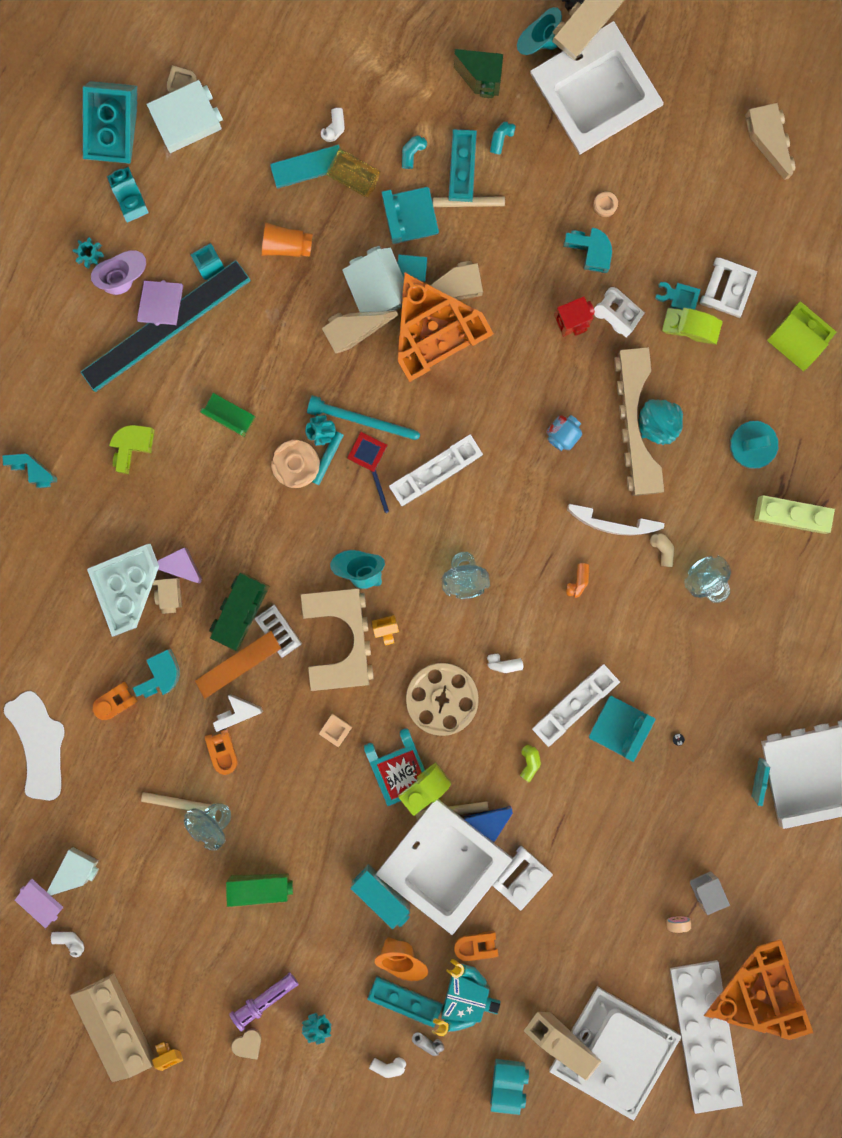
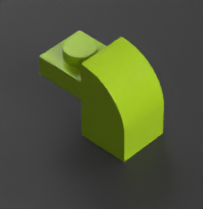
[662,308,723,344]
[109,425,155,474]
[398,762,451,816]

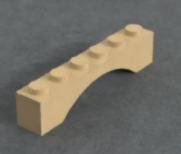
[614,347,664,496]

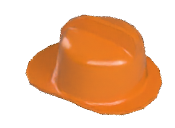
[374,937,428,981]

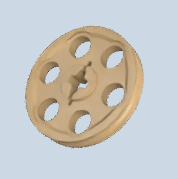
[406,663,478,736]

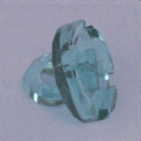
[442,552,490,599]
[684,556,731,603]
[184,803,231,851]

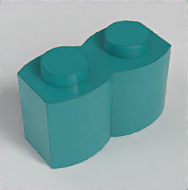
[490,1059,529,1115]

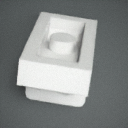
[213,694,263,732]

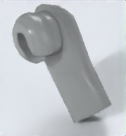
[412,1032,444,1056]

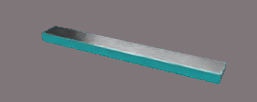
[80,260,251,392]

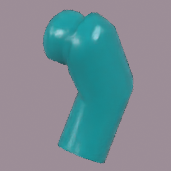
[490,121,516,154]

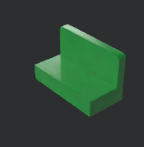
[200,393,256,437]

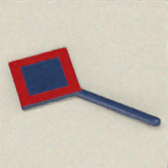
[347,432,389,513]

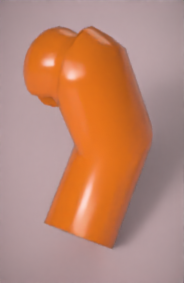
[566,563,589,598]

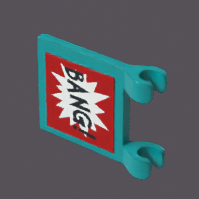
[364,728,425,806]

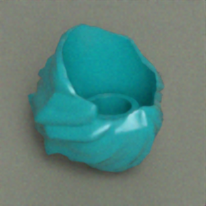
[638,399,683,445]

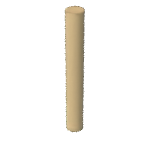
[433,196,505,207]
[141,792,214,814]
[416,802,489,820]

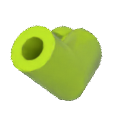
[520,745,541,782]

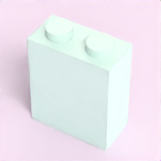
[147,80,223,153]
[342,246,404,312]

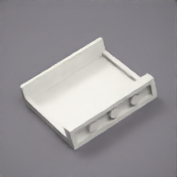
[761,720,842,829]

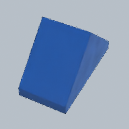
[464,806,513,842]

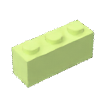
[754,495,835,534]

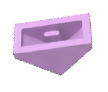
[157,548,202,583]

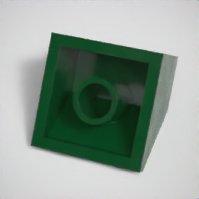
[454,49,503,98]

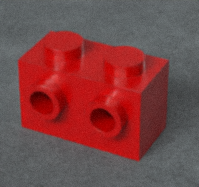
[554,296,595,337]

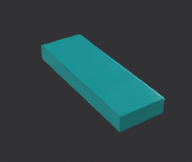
[449,129,477,202]
[270,145,342,189]
[367,976,443,1028]

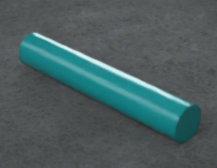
[312,431,344,485]

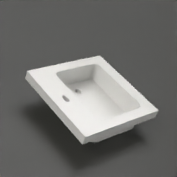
[530,21,664,155]
[376,799,513,935]
[549,986,682,1121]

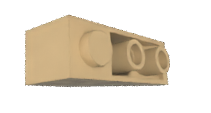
[745,103,795,180]
[524,1012,601,1080]

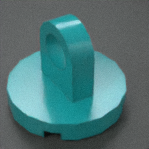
[730,421,779,469]

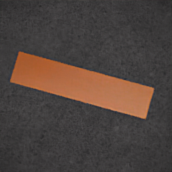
[195,631,282,699]

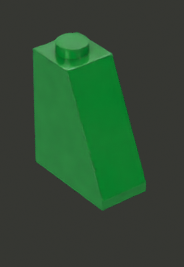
[226,874,294,907]

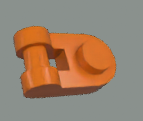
[93,682,138,720]
[205,729,238,775]
[454,931,499,961]

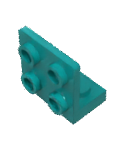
[382,187,439,244]
[589,696,656,762]

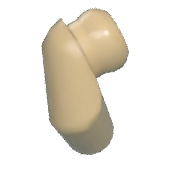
[650,533,674,567]

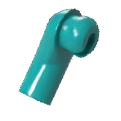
[402,135,427,169]

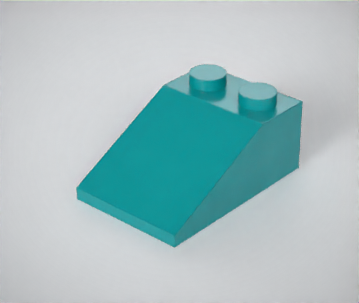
[83,81,137,164]

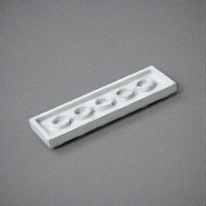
[670,960,743,1114]

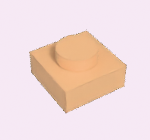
[319,713,352,747]

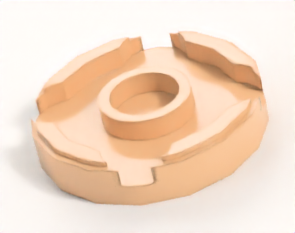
[271,440,320,488]

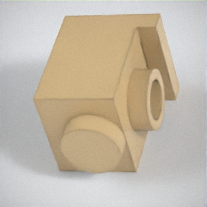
[153,578,182,614]

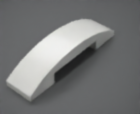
[389,434,483,506]
[567,504,665,535]
[532,664,620,747]

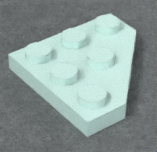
[87,544,159,637]

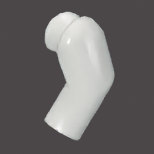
[321,108,345,142]
[487,654,523,673]
[51,932,84,957]
[369,1057,406,1078]

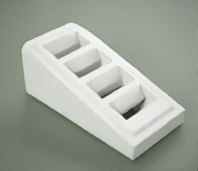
[255,605,302,658]

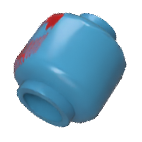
[547,415,582,451]

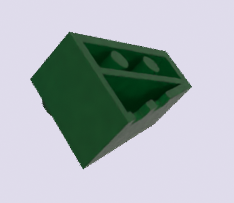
[209,573,270,651]

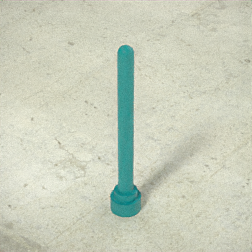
[307,395,420,440]

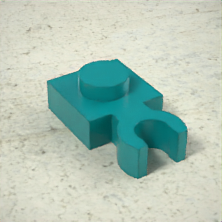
[655,282,701,310]

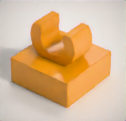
[372,615,399,645]
[152,1042,183,1071]

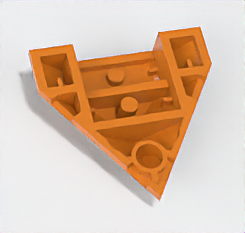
[397,272,494,382]
[704,939,813,1040]

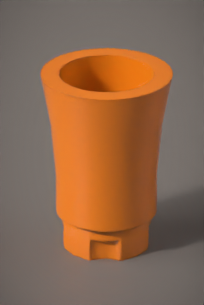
[261,222,313,257]

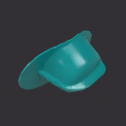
[517,7,562,55]
[330,550,385,589]

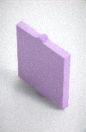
[137,280,183,326]
[15,879,63,928]

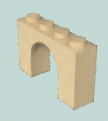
[301,589,374,691]

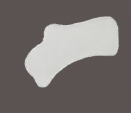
[4,691,64,801]

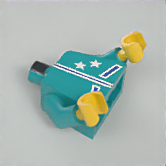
[432,959,501,1036]

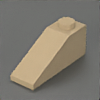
[430,261,483,300]
[322,311,398,354]

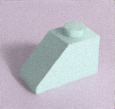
[47,847,99,896]

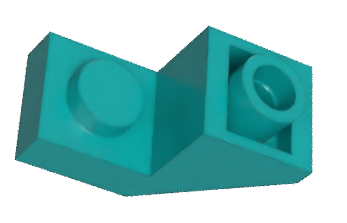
[107,167,149,223]
[2,454,57,488]

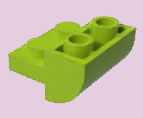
[767,301,837,372]

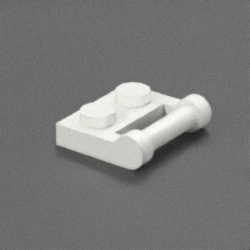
[699,258,758,318]
[594,287,645,338]
[492,846,553,911]

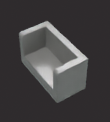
[690,872,730,915]

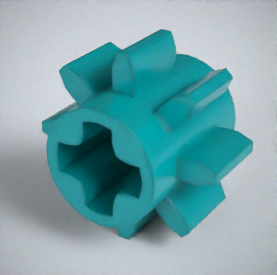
[73,237,104,269]
[305,415,336,446]
[302,1013,331,1045]

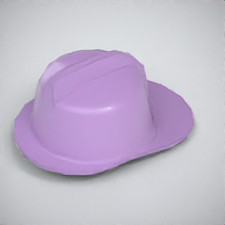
[91,250,146,295]

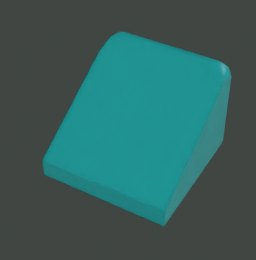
[190,243,225,280]

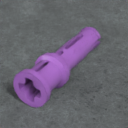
[229,973,299,1031]

